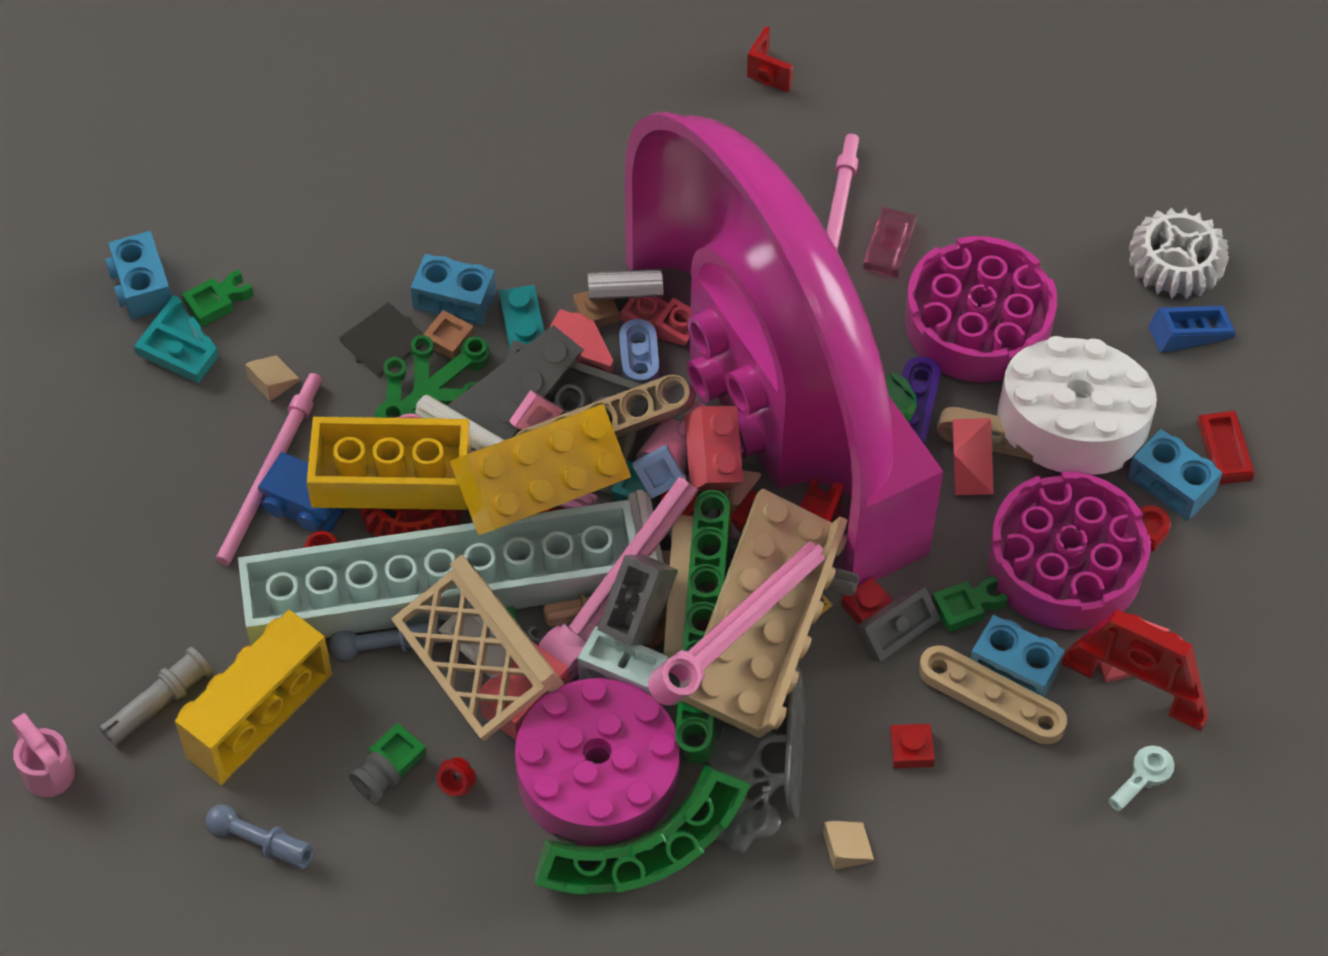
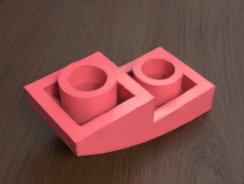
[619,297,691,346]

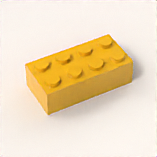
[450,404,631,536]
[307,417,472,510]
[175,609,332,785]

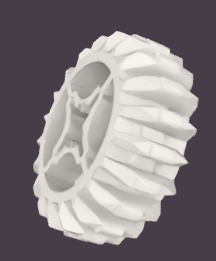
[1129,207,1229,300]

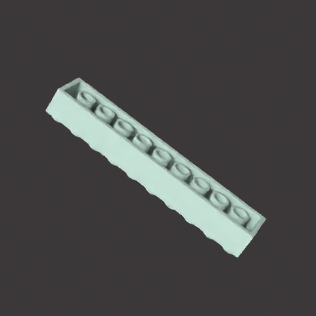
[238,500,636,646]

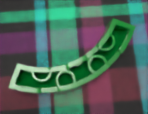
[535,765,751,894]

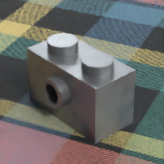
[597,555,678,646]

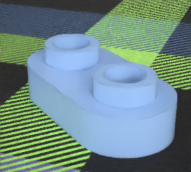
[619,319,659,384]

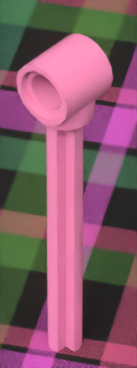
[538,476,699,680]
[648,541,826,706]

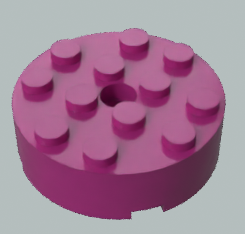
[905,236,1057,383]
[988,472,1151,630]
[515,678,680,846]

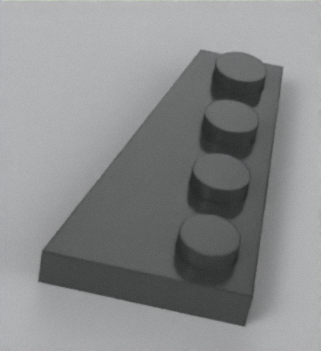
[447,325,584,451]

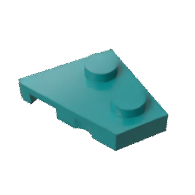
[134,295,219,384]

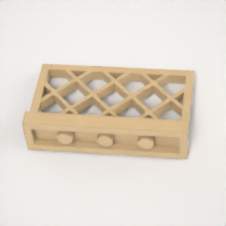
[391,555,564,741]

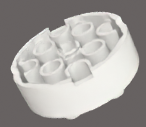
[997,336,1157,475]

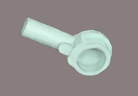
[1108,746,1175,811]

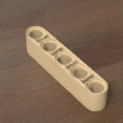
[516,374,696,438]

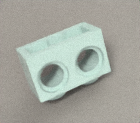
[578,626,668,696]

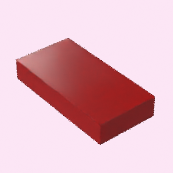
[1197,410,1255,485]

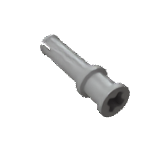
[99,646,213,747]

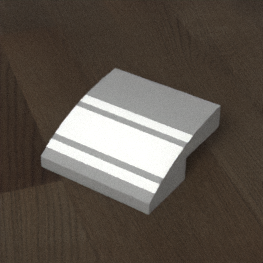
[587,269,664,300]

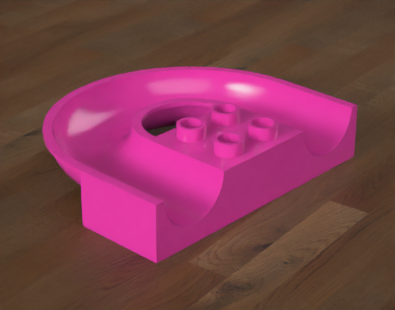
[625,111,943,586]

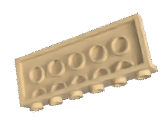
[682,488,848,738]

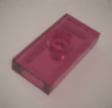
[863,207,917,278]

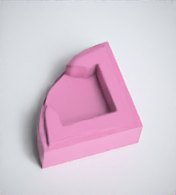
[509,390,563,430]

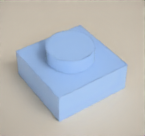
[633,444,686,499]

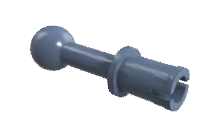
[329,619,443,661]
[205,804,314,869]

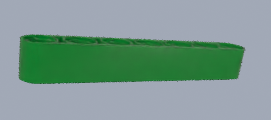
[675,490,732,764]

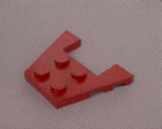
[1062,609,1209,731]

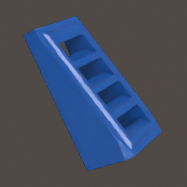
[1149,306,1236,352]

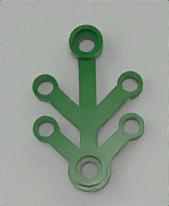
[374,335,490,418]

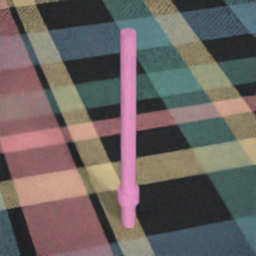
[826,134,859,250]
[215,373,323,566]

